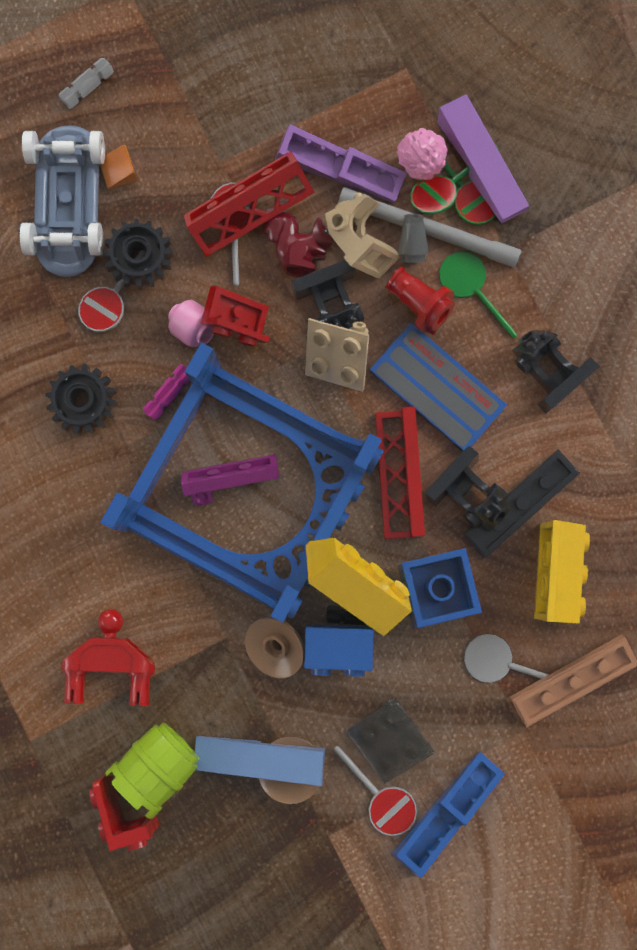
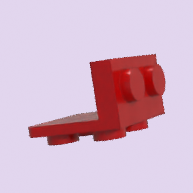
[89,773,159,851]

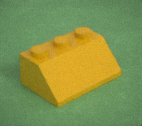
[534,520,590,623]
[306,538,412,636]

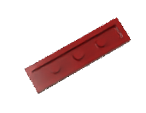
[183,151,315,257]
[375,406,425,539]

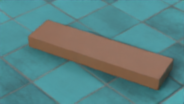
[509,635,637,728]

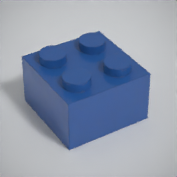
[398,548,482,629]
[304,625,374,677]

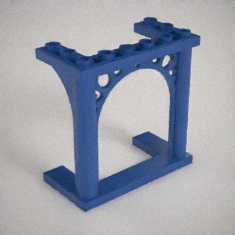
[100,342,383,623]

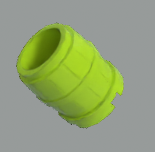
[105,722,200,819]

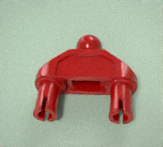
[61,609,155,706]

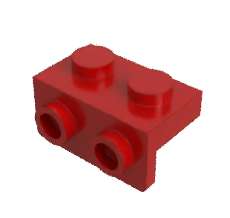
[201,286,270,347]

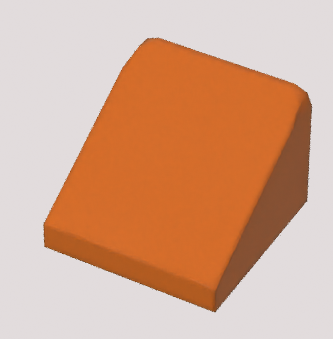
[100,145,138,190]

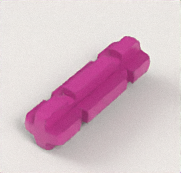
[143,364,190,420]

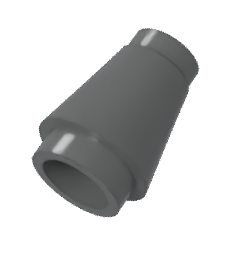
[398,214,429,263]

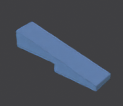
[195,736,325,786]

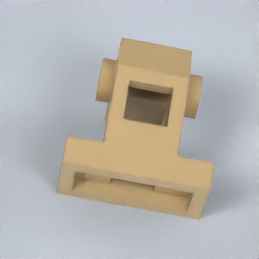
[325,193,401,279]

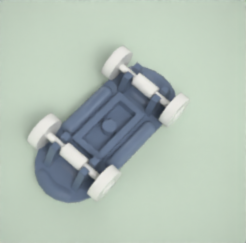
[20,125,105,277]

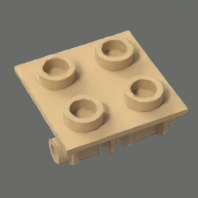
[305,318,369,392]

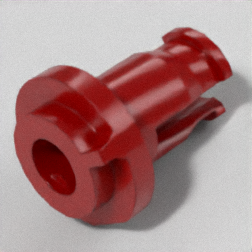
[385,266,455,335]

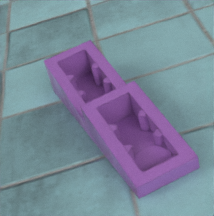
[437,94,529,224]
[274,124,406,203]

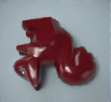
[265,211,333,278]

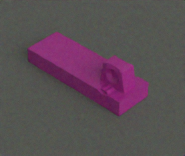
[181,454,280,506]

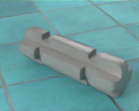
[59,58,114,109]

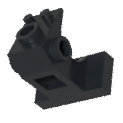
[292,260,364,329]
[512,330,600,413]
[425,446,511,532]

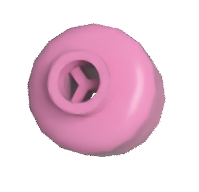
[168,300,214,347]

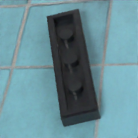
[463,449,580,558]

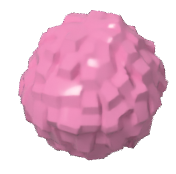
[397,128,448,180]

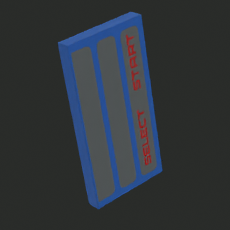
[369,323,507,452]

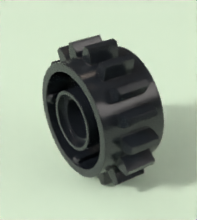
[102,219,173,290]
[46,364,118,435]

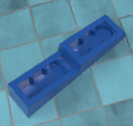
[391,752,505,878]

